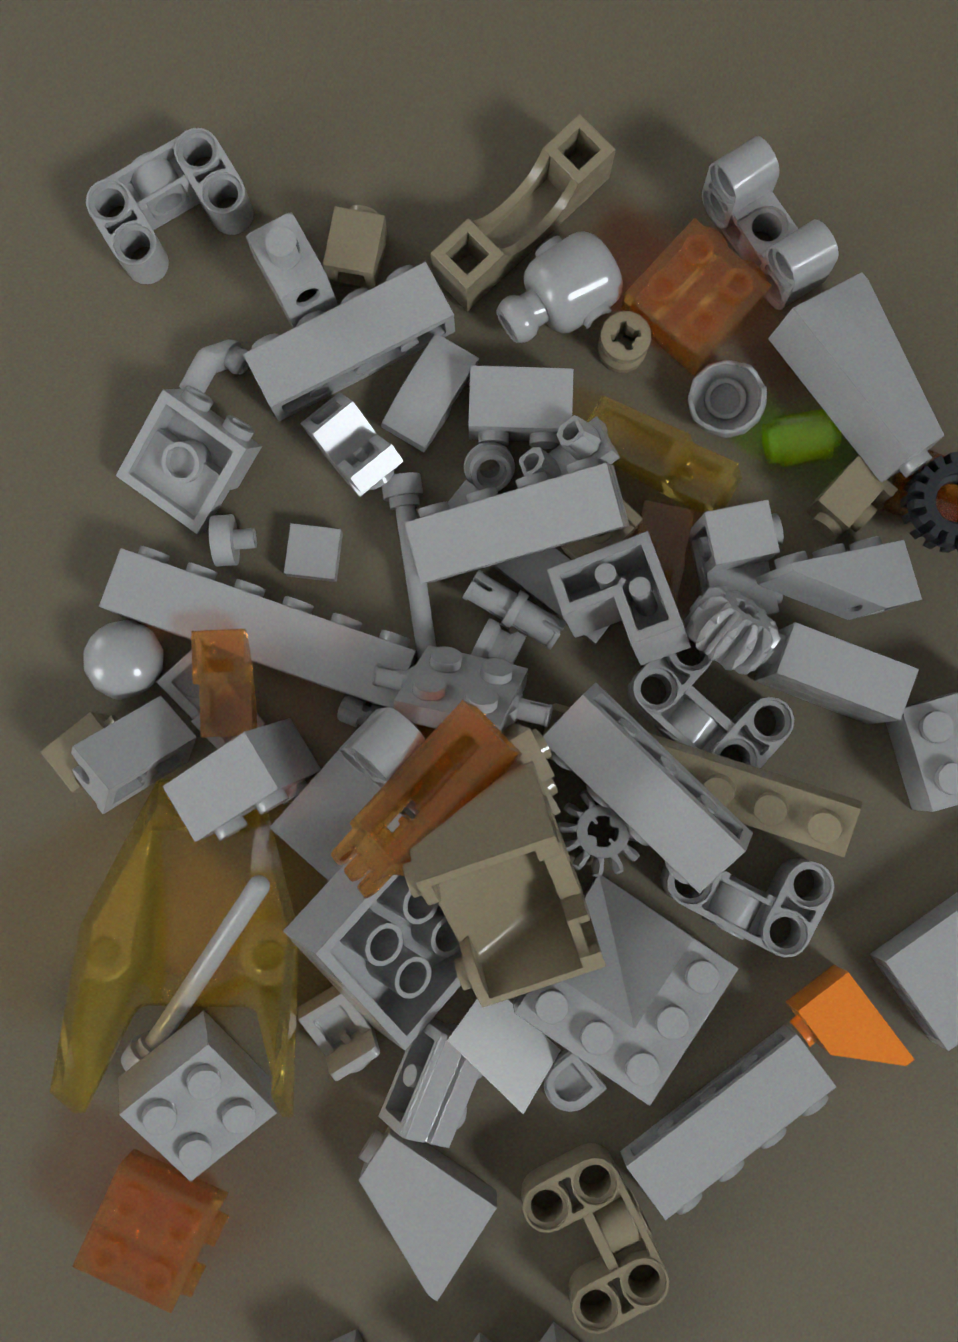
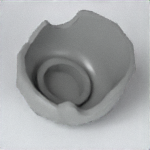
[688,359,767,439]
[83,620,163,700]

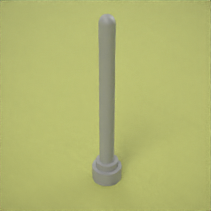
[381,472,436,661]
[121,875,270,1071]

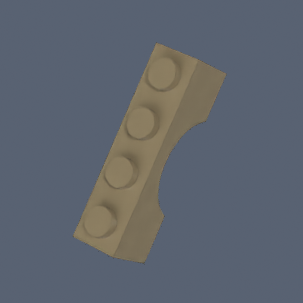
[431,114,616,312]

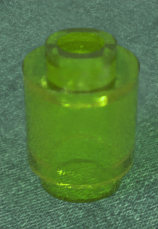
[761,408,841,467]

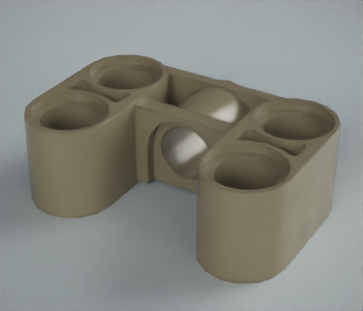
[521,1143,670,1334]

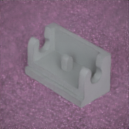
[71,696,196,814]

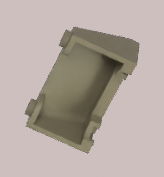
[403,761,606,1008]

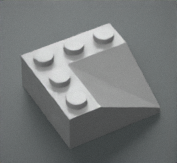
[283,811,462,1051]
[513,875,739,1106]

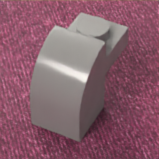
[300,392,403,497]

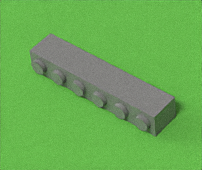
[99,545,417,708]

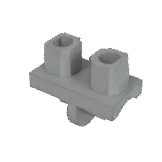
[519,415,620,480]

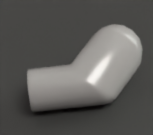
[179,339,249,393]

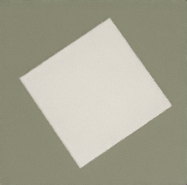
[447,999,561,1114]

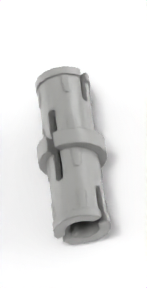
[462,570,566,650]

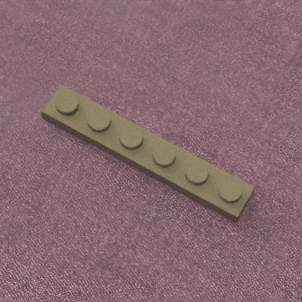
[543,703,862,858]

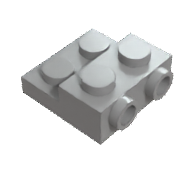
[116,386,262,534]

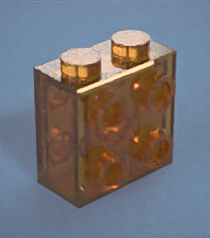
[620,218,772,376]
[72,1149,229,1313]

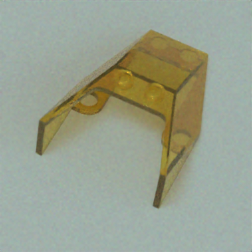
[50,779,299,1117]

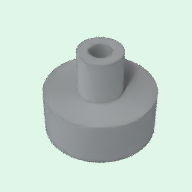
[209,514,257,567]

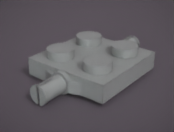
[372,645,553,744]

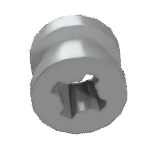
[471,618,527,665]

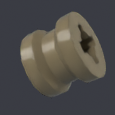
[597,311,651,373]

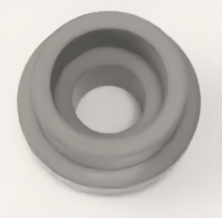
[464,442,515,491]

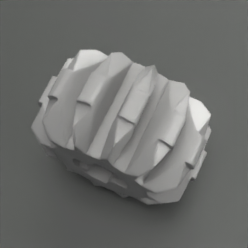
[684,585,780,675]
[557,790,640,877]

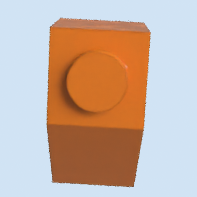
[786,965,915,1066]

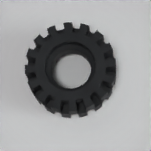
[900,452,958,553]

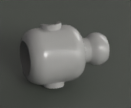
[496,231,623,343]

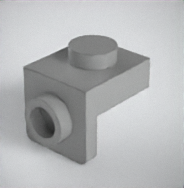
[297,986,380,1081]

